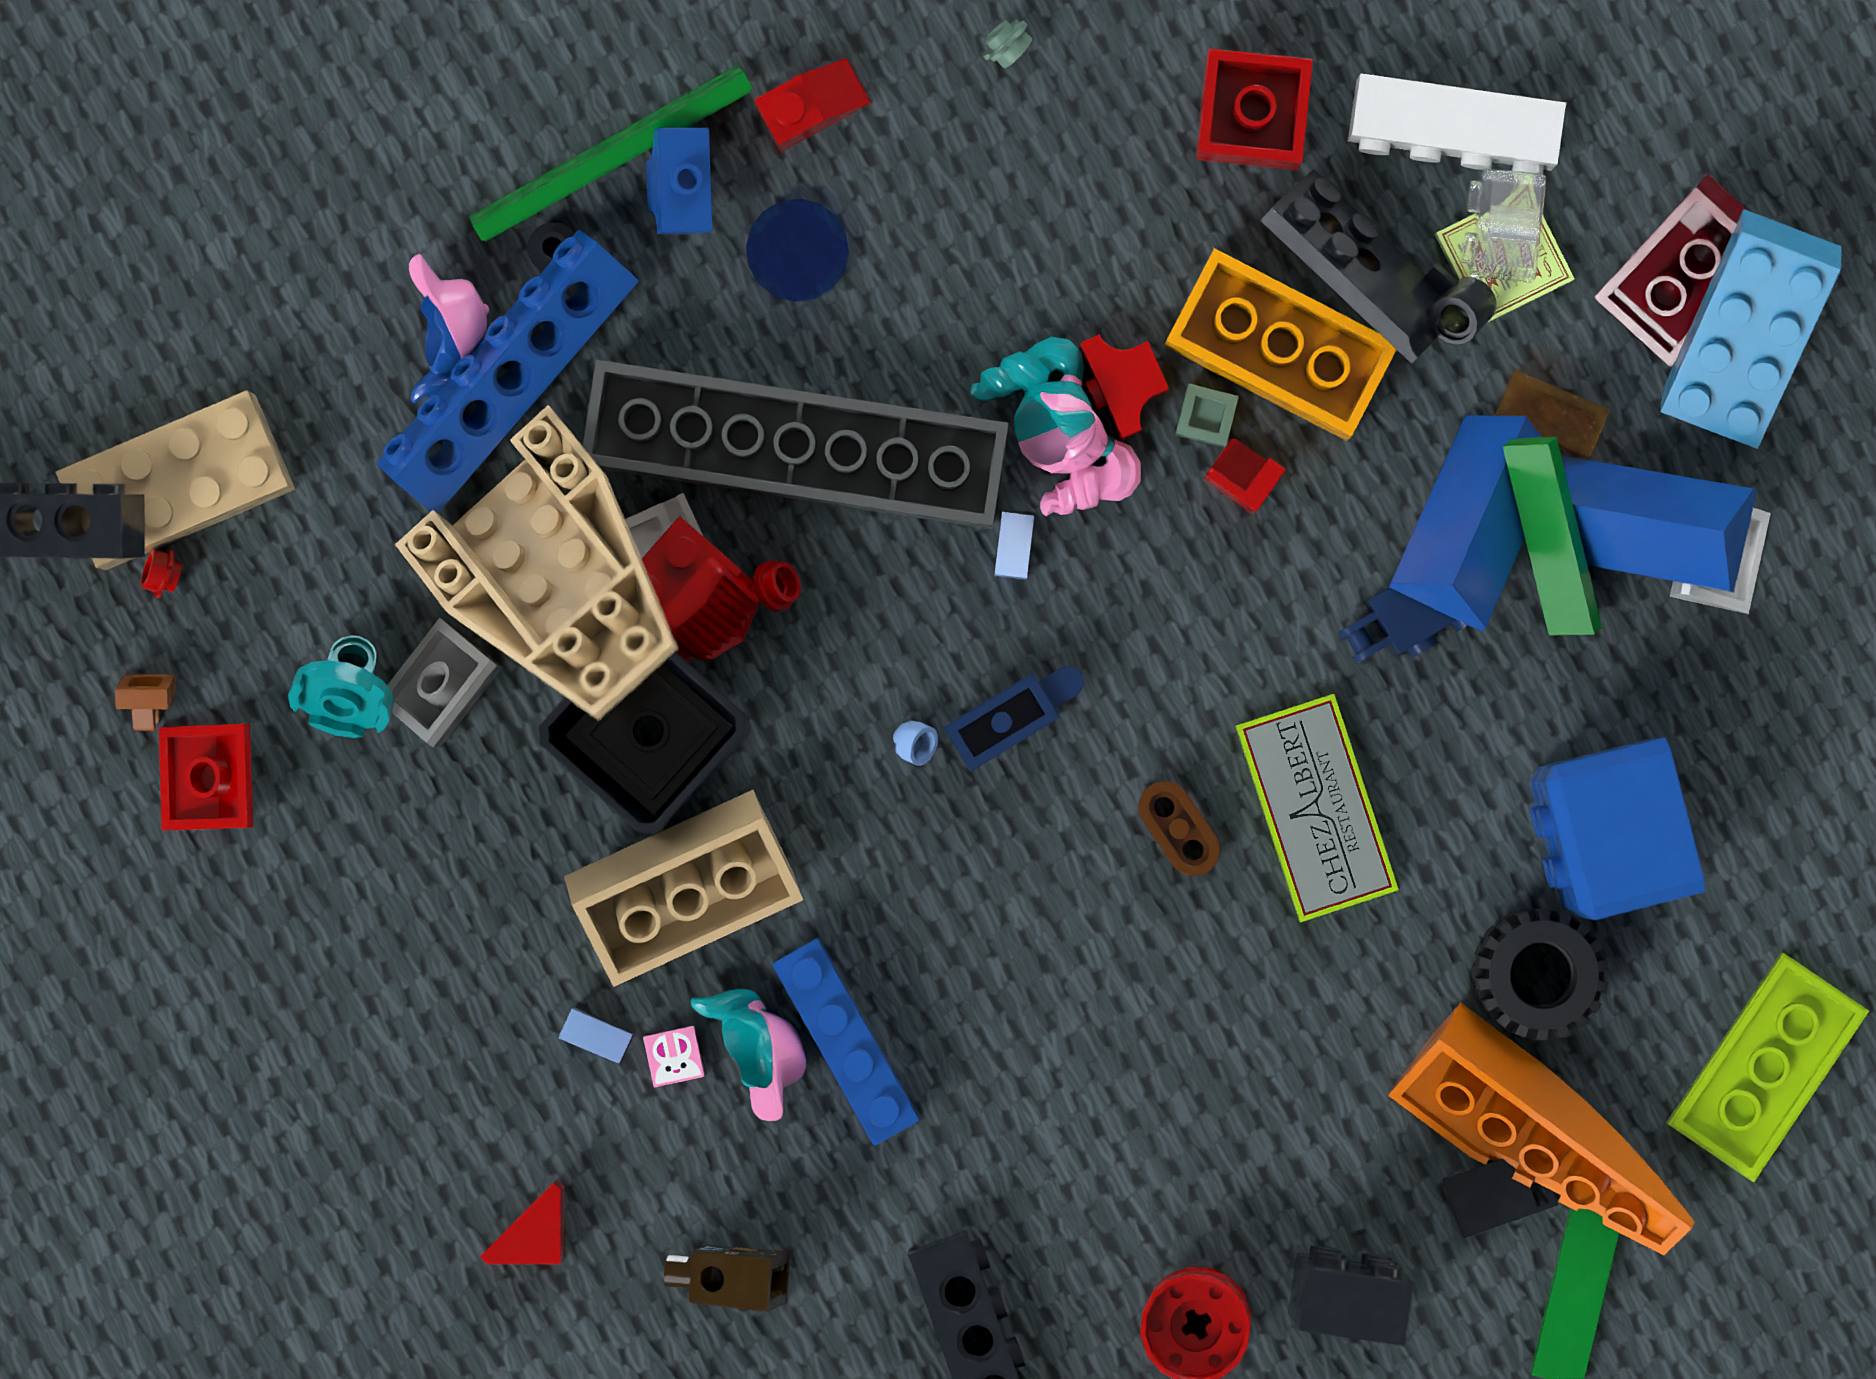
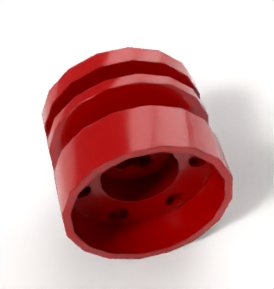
[1140,1266,1252,1379]

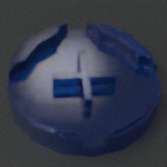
[746,198,849,302]

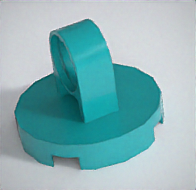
[288,635,394,738]

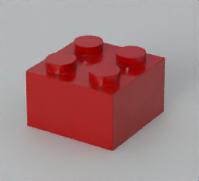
[1195,48,1313,171]

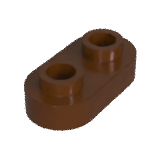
[1138,781,1220,876]

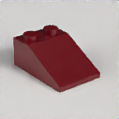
[1594,174,1747,367]

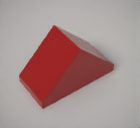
[480,1180,564,1264]

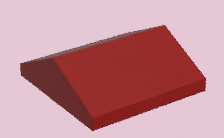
[159,724,253,831]

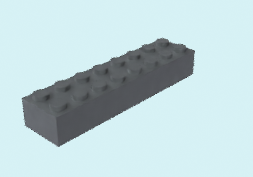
[583,360,1008,529]

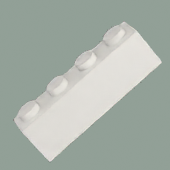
[1348,74,1566,177]

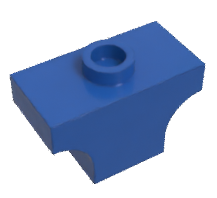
[646,128,713,234]

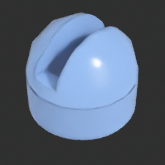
[893,721,938,766]

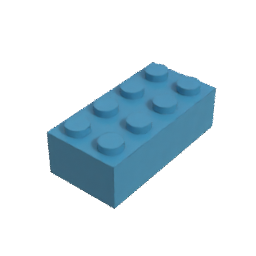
[1660,209,1842,449]

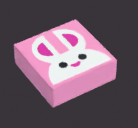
[643,1025,705,1088]

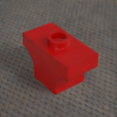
[1079,334,1169,441]

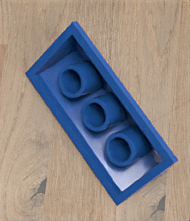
[1389,415,1541,632]
[1561,456,1757,593]

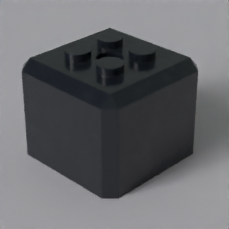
[539,651,750,833]

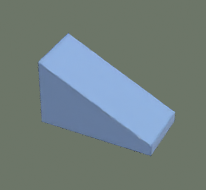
[994,512,1034,580]
[558,1007,633,1064]

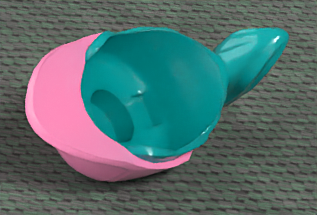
[691,989,806,1121]

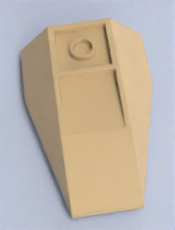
[395,405,678,720]

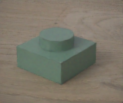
[1175,383,1239,448]

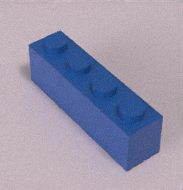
[772,937,920,1146]

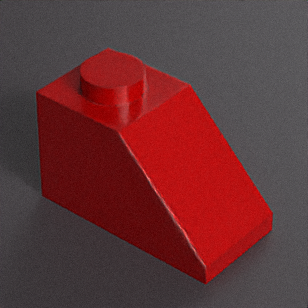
[754,58,871,152]

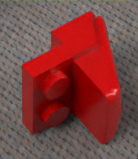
[641,516,759,663]

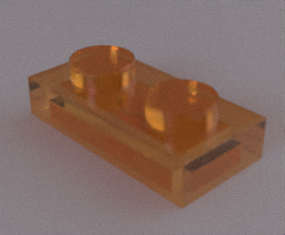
[1494,370,1610,459]

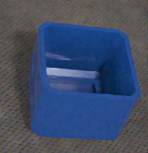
[1529,738,1705,920]

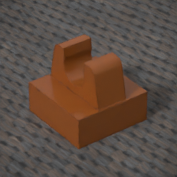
[115,674,175,731]

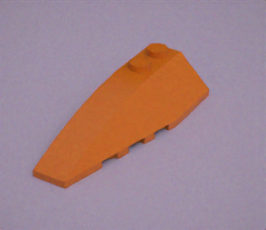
[1388,1003,1695,1255]

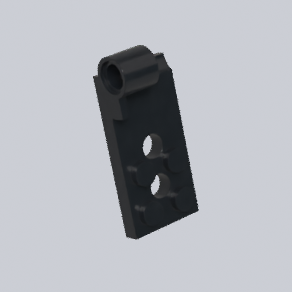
[1260,169,1497,364]

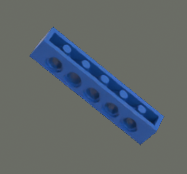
[376,229,639,513]

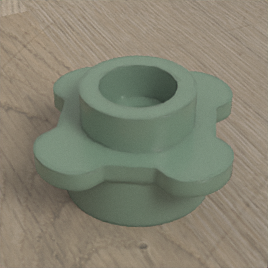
[983,19,1032,68]

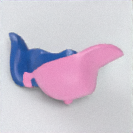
[409,254,489,404]

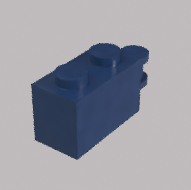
[1338,587,1469,664]
[943,666,1084,772]

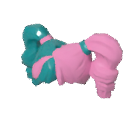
[969,337,1141,516]

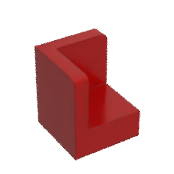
[1203,438,1286,514]

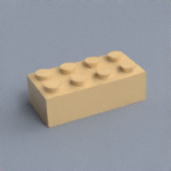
[56,390,296,570]
[564,790,803,987]

